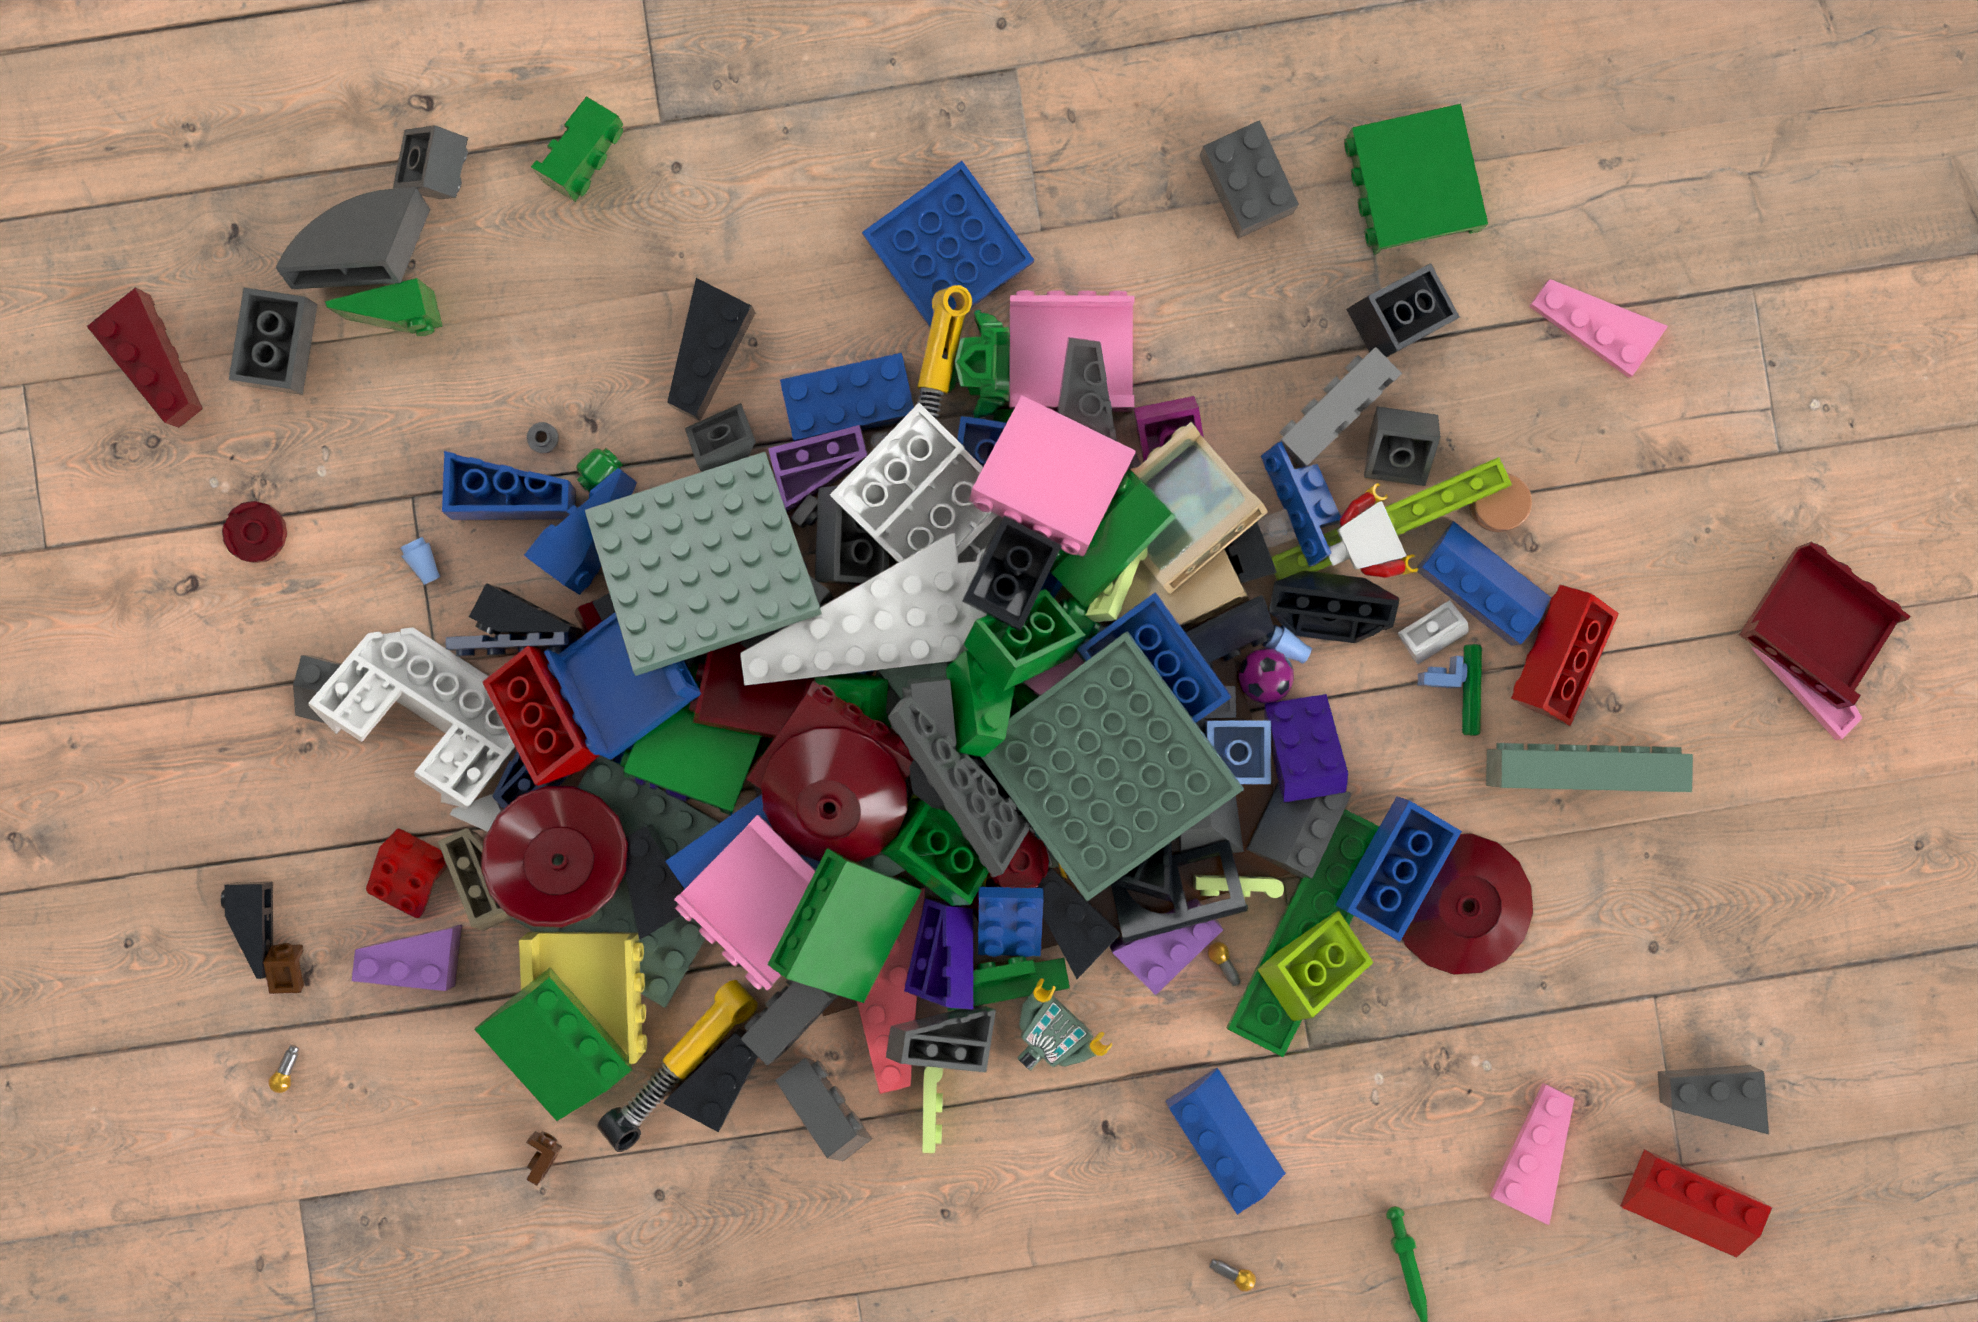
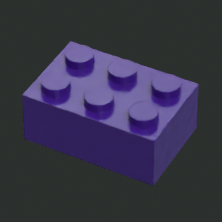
[1264,694,1348,802]

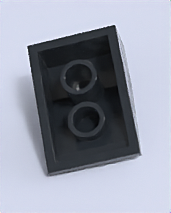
[1346,263,1460,358]
[962,516,1062,631]
[469,583,583,635]

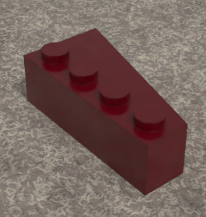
[87,287,203,428]

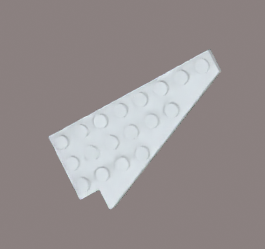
[741,533,987,685]

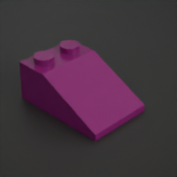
[1133,396,1213,504]

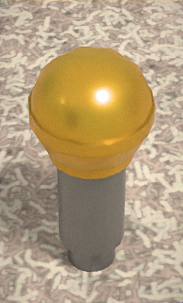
[1208,942,1241,986]
[268,1045,299,1093]
[1209,1259,1256,1292]

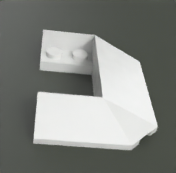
[308,627,515,809]

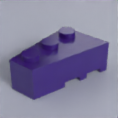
[904,899,973,1009]

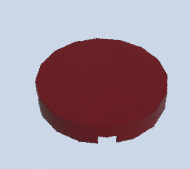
[222,501,287,563]
[990,831,1049,888]

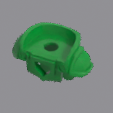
[948,310,1010,419]

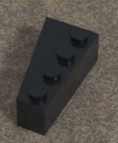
[667,278,756,421]

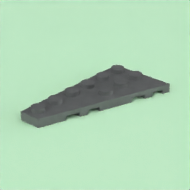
[1057,337,1117,441]
[887,696,1031,877]

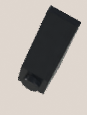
[221,882,273,979]

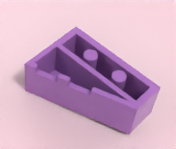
[768,425,868,512]
[1110,898,1223,995]

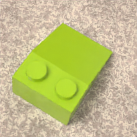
[1257,911,1374,1021]

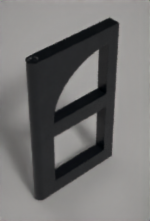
[1111,840,1248,943]

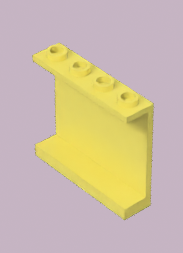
[519,932,647,1064]

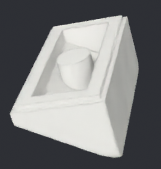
[1398,600,1469,664]

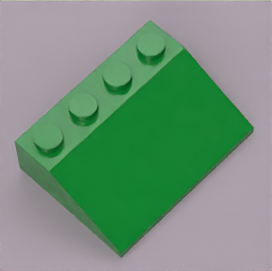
[474,967,632,1121]

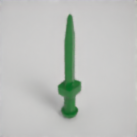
[1386,1206,1428,1322]

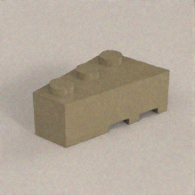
[438,828,512,931]

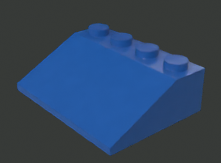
[1078,592,1232,723]

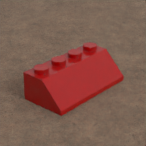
[1511,585,1619,726]
[482,645,600,786]
[1620,1149,1773,1258]

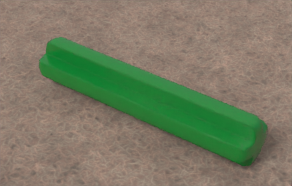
[1462,644,1482,736]

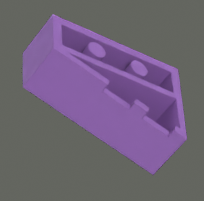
[352,925,462,991]

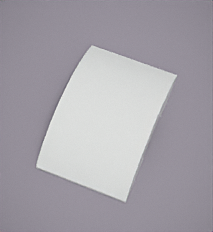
[830,403,1002,563]

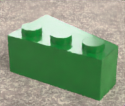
[531,96,623,202]
[946,650,1015,757]

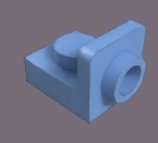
[1417,656,1467,688]

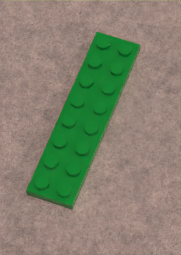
[1226,809,1380,1057]

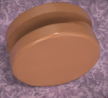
[1469,473,1532,532]

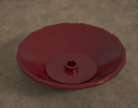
[761,728,907,862]
[481,786,628,927]
[1402,833,1533,975]

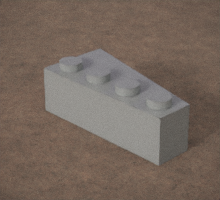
[1279,347,1402,468]

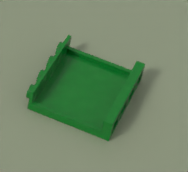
[1344,104,1488,255]
[620,663,762,816]
[767,848,922,1003]

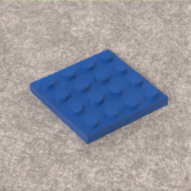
[862,161,1034,327]

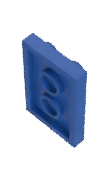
[978,887,1043,957]

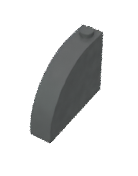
[276,187,430,289]

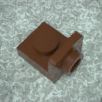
[263,943,304,994]
[526,1131,562,1186]

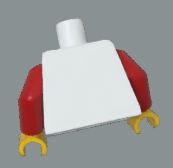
[1328,483,1418,578]

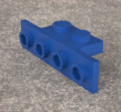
[1261,442,1341,567]

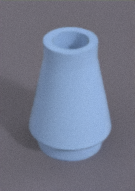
[400,537,441,585]
[1263,625,1312,664]

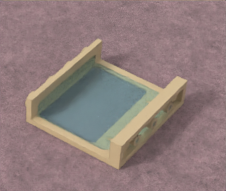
[1131,422,1268,594]

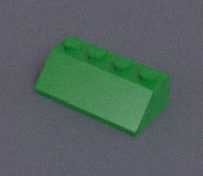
[1050,468,1176,608]

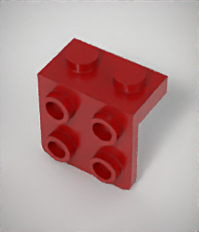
[366,828,448,918]

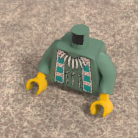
[1017,978,1113,1071]

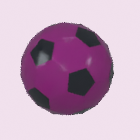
[1239,648,1294,703]

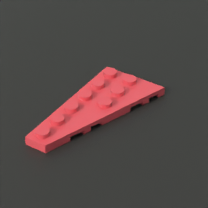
[857,887,925,1094]

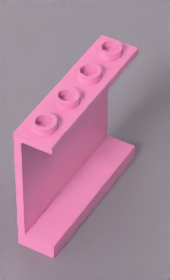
[1009,290,1134,412]
[969,395,1136,557]
[674,815,816,991]

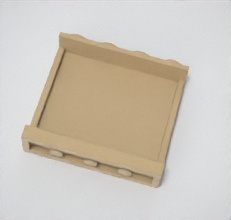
[1117,494,1250,632]

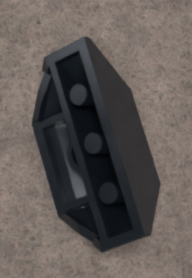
[1269,570,1400,643]

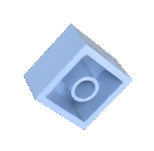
[1205,721,1271,784]

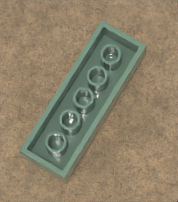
[1486,743,1693,792]

